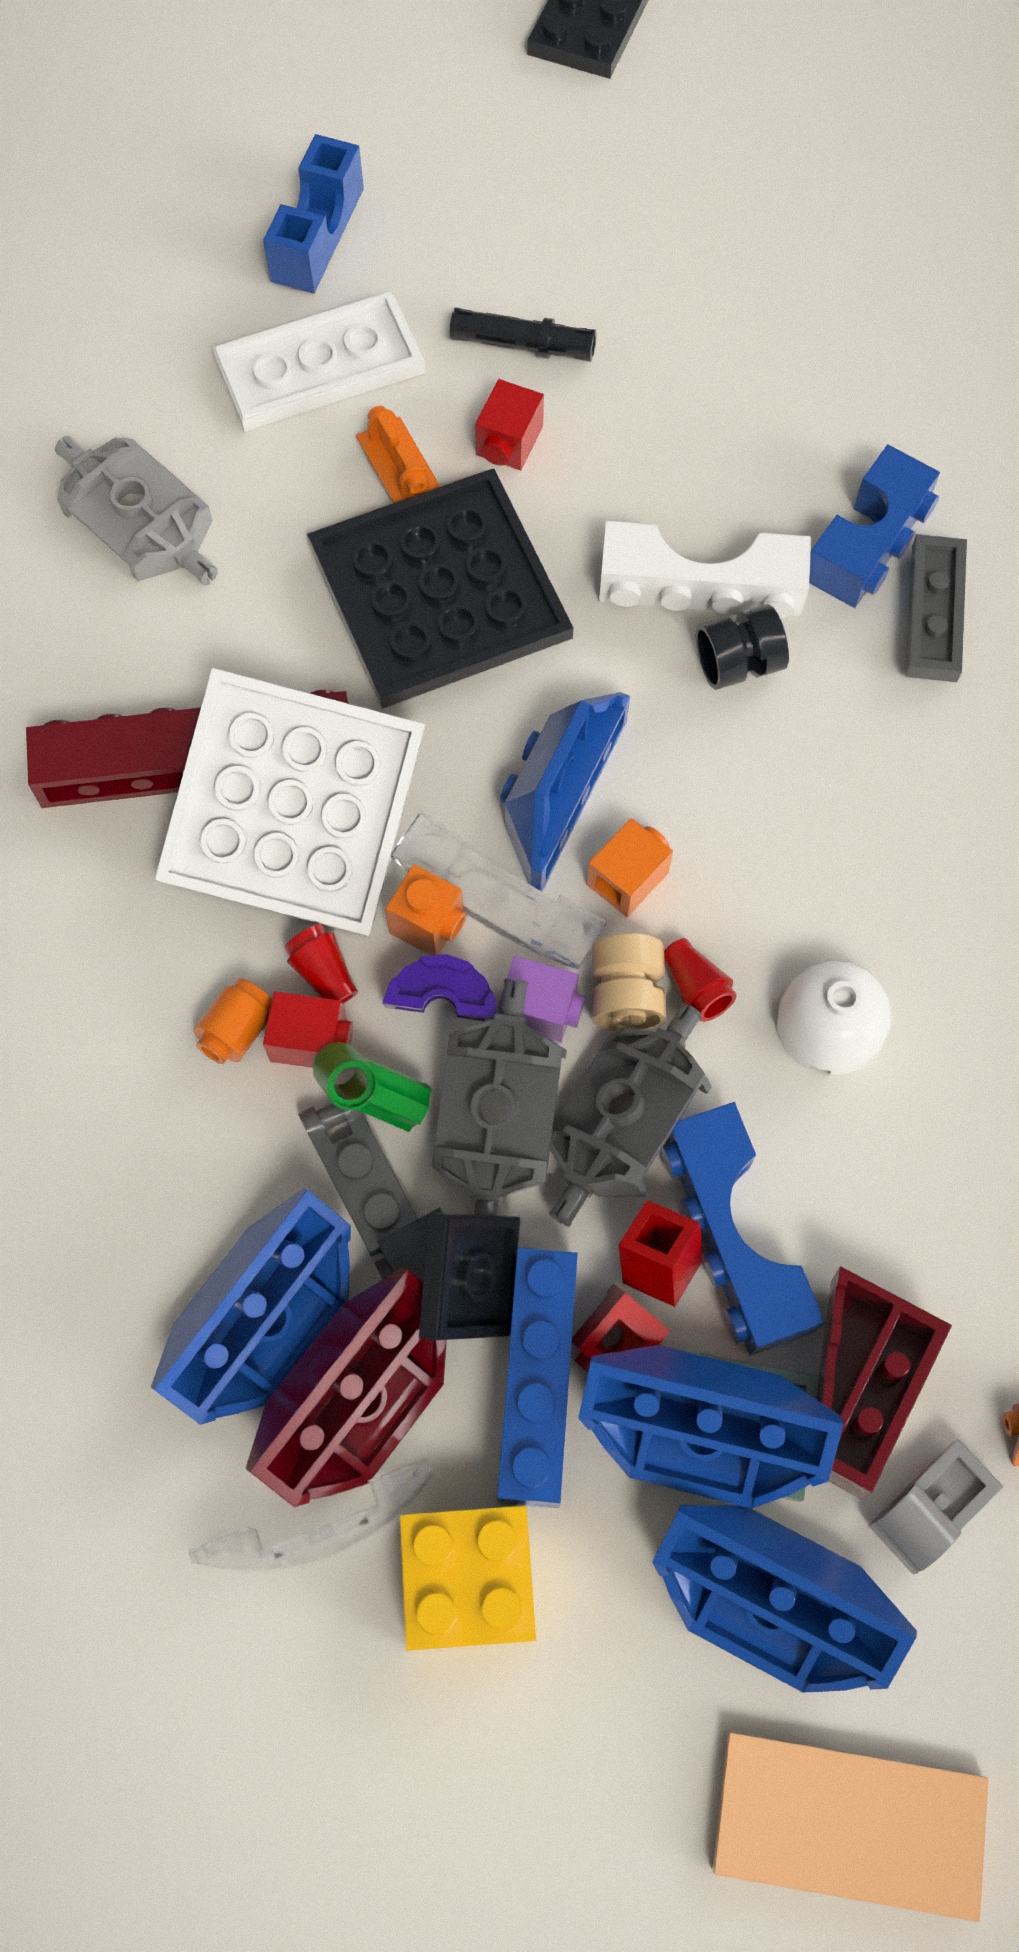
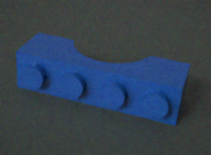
[661,1102,825,1356]
[497,1248,578,1508]

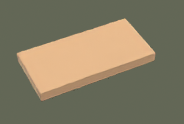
[712,1732,989,1922]

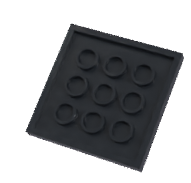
[307,468,574,709]

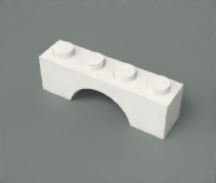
[599,521,811,619]

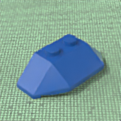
[500,692,630,895]
[151,1188,351,1425]
[578,1345,844,1509]
[652,1505,917,1693]

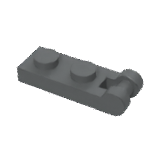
[298,1103,418,1257]

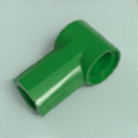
[312,1042,432,1132]

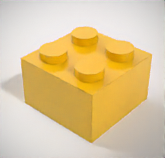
[400,1506,536,1651]

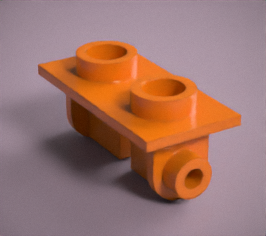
[356,406,441,503]

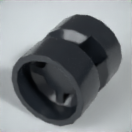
[695,604,789,690]

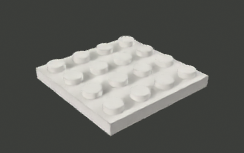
[155,668,425,937]

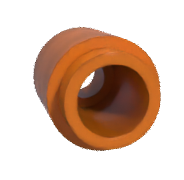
[193,978,272,1064]

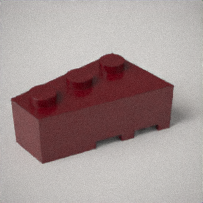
[817,1266,952,1500]

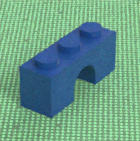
[263,134,364,294]
[809,444,940,608]

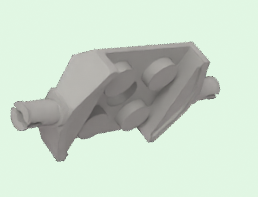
[55,436,218,585]

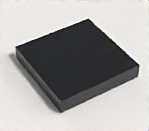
[419,1213,520,1341]

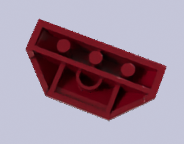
[245,1267,446,1508]

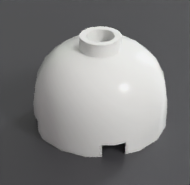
[776,960,891,1075]

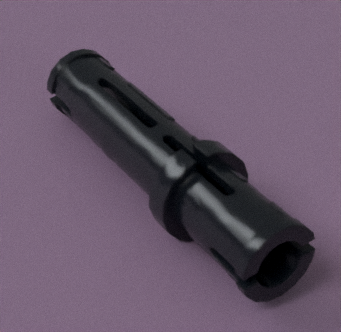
[450,307,597,362]

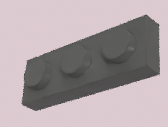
[905,534,967,682]

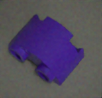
[382,954,496,1022]

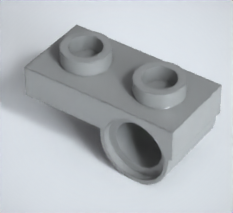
[868,1439,1004,1574]

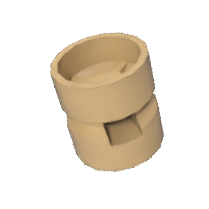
[592,933,666,1031]

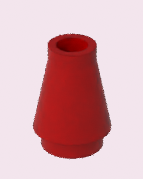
[284,924,358,1005]
[664,938,737,1022]

